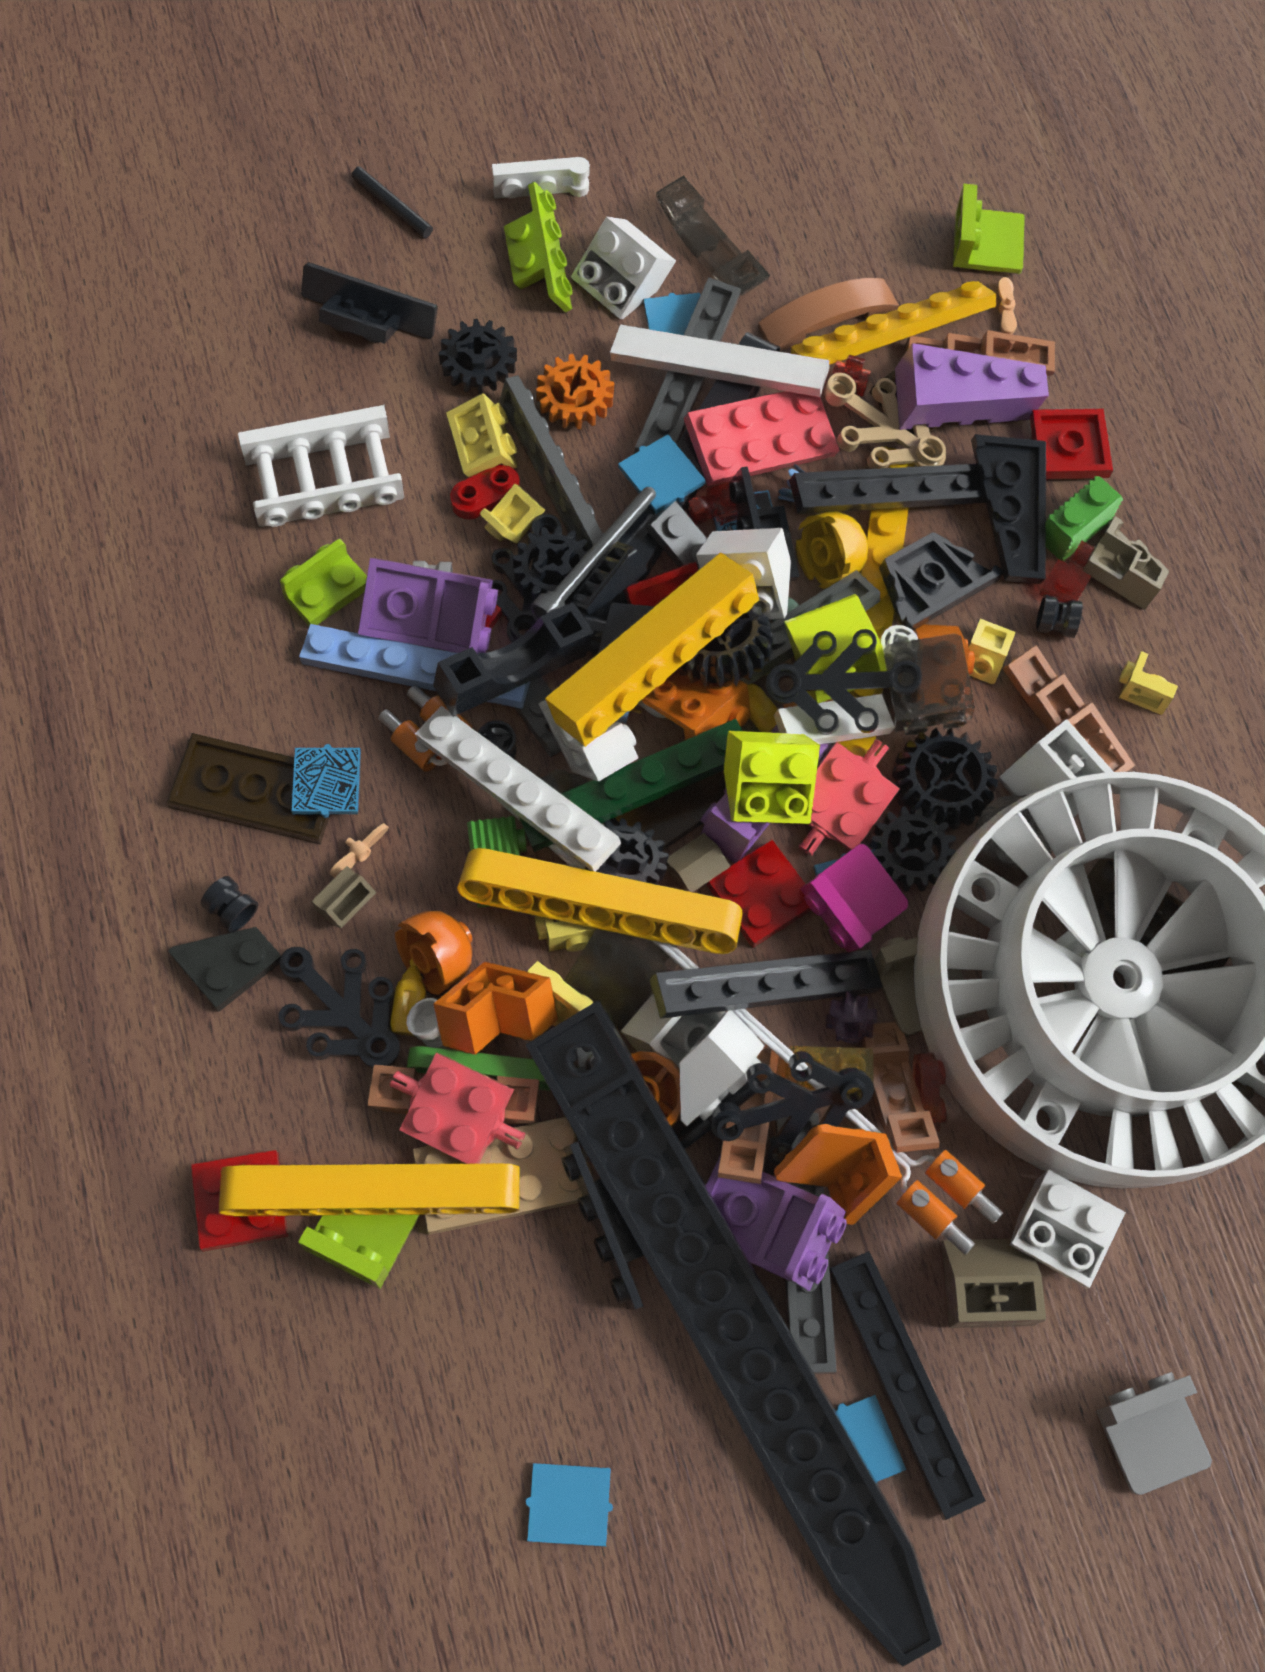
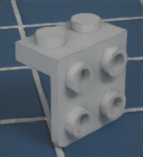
[1096,1372,1212,1495]

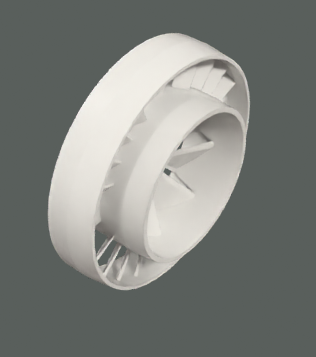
[914,772,1265,1189]

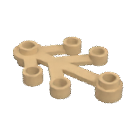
[824,373,946,469]

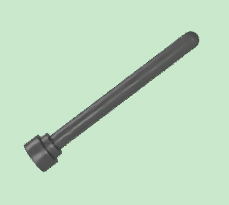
[530,487,656,619]

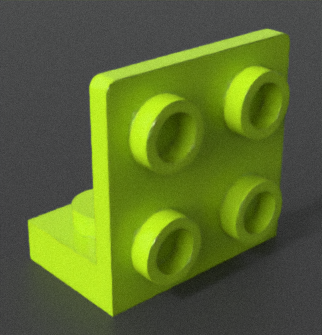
[953,183,1025,274]
[298,1215,419,1289]

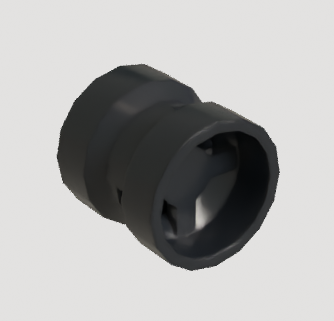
[1036,594,1083,638]
[478,720,516,760]
[200,876,259,932]

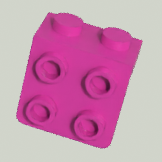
[800,844,908,952]

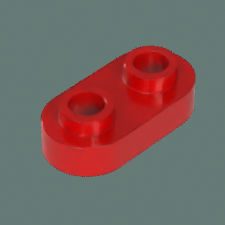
[450,465,520,520]

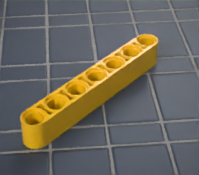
[457,848,743,954]
[219,1163,520,1216]

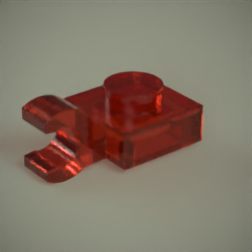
[687,481,738,526]
[1039,540,1095,602]

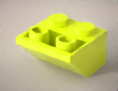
[784,594,889,703]
[724,731,820,824]

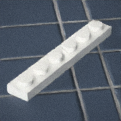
[415,706,621,872]

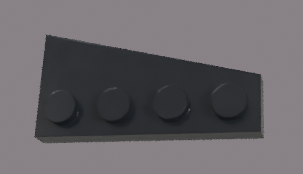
[971,434,1046,584]

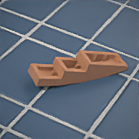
[905,330,1055,376]
[1002,645,1135,772]

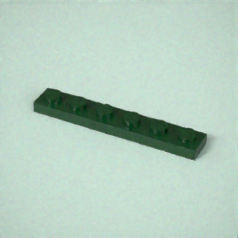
[518,719,742,852]

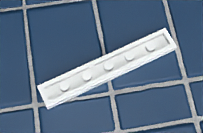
[610,325,829,397]

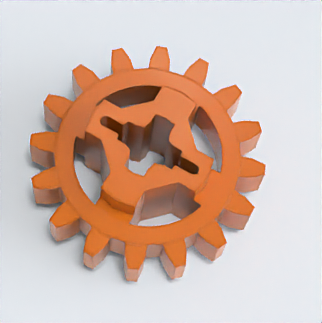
[536,354,614,429]

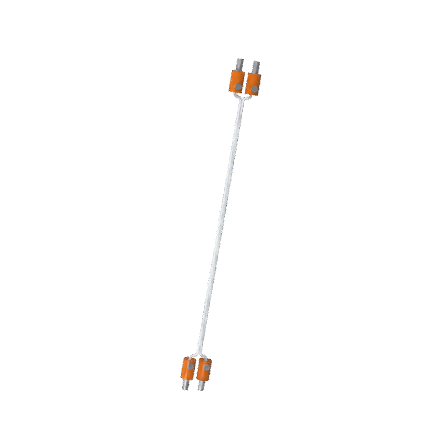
[378,685,1003,1255]

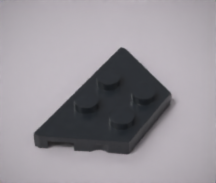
[879,532,1004,630]

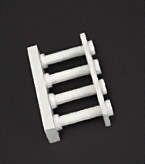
[238,405,404,527]

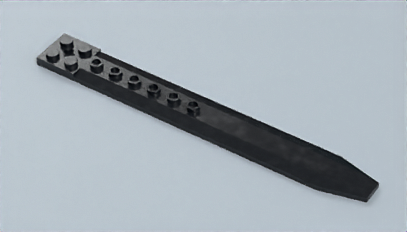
[525,1001,942,1667]

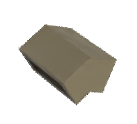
[666,833,731,892]
[312,866,376,928]

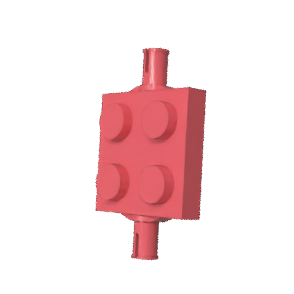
[799,739,900,856]
[390,1053,525,1164]

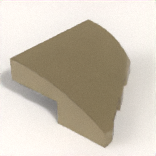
[1082,516,1169,610]

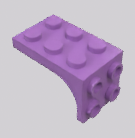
[358,558,498,653]
[706,1154,847,1291]

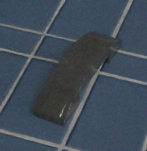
[656,175,770,296]

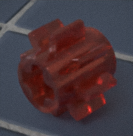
[832,355,871,397]

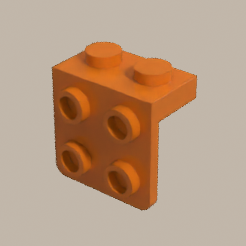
[642,669,751,740]
[774,1124,902,1225]

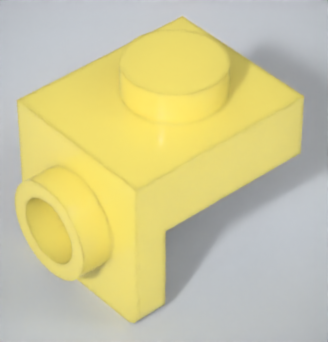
[479,484,545,544]
[534,916,597,952]

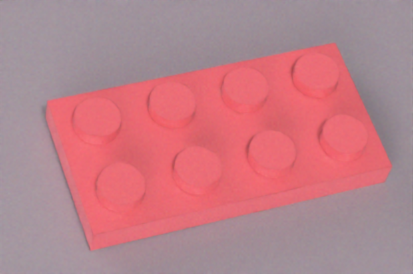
[683,391,840,486]

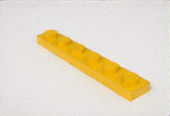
[790,281,996,365]

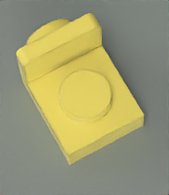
[967,619,1016,684]
[1119,651,1178,715]

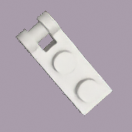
[492,157,590,199]

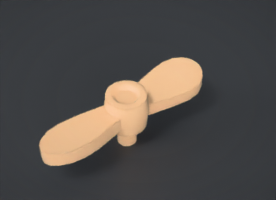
[998,277,1017,334]
[330,823,389,878]

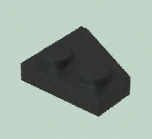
[168,927,281,1012]

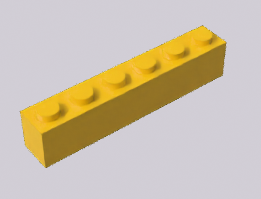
[545,552,759,747]

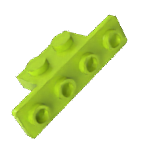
[504,181,573,312]

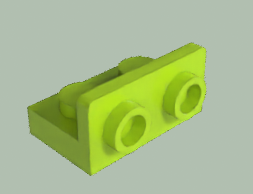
[280,539,367,627]

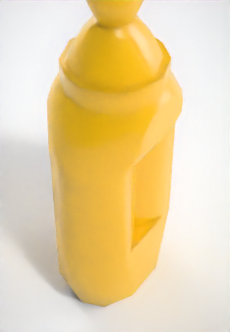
[748,683,778,733]
[390,959,426,1036]

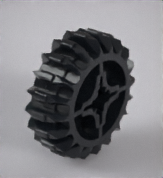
[678,607,774,688]
[892,727,998,831]

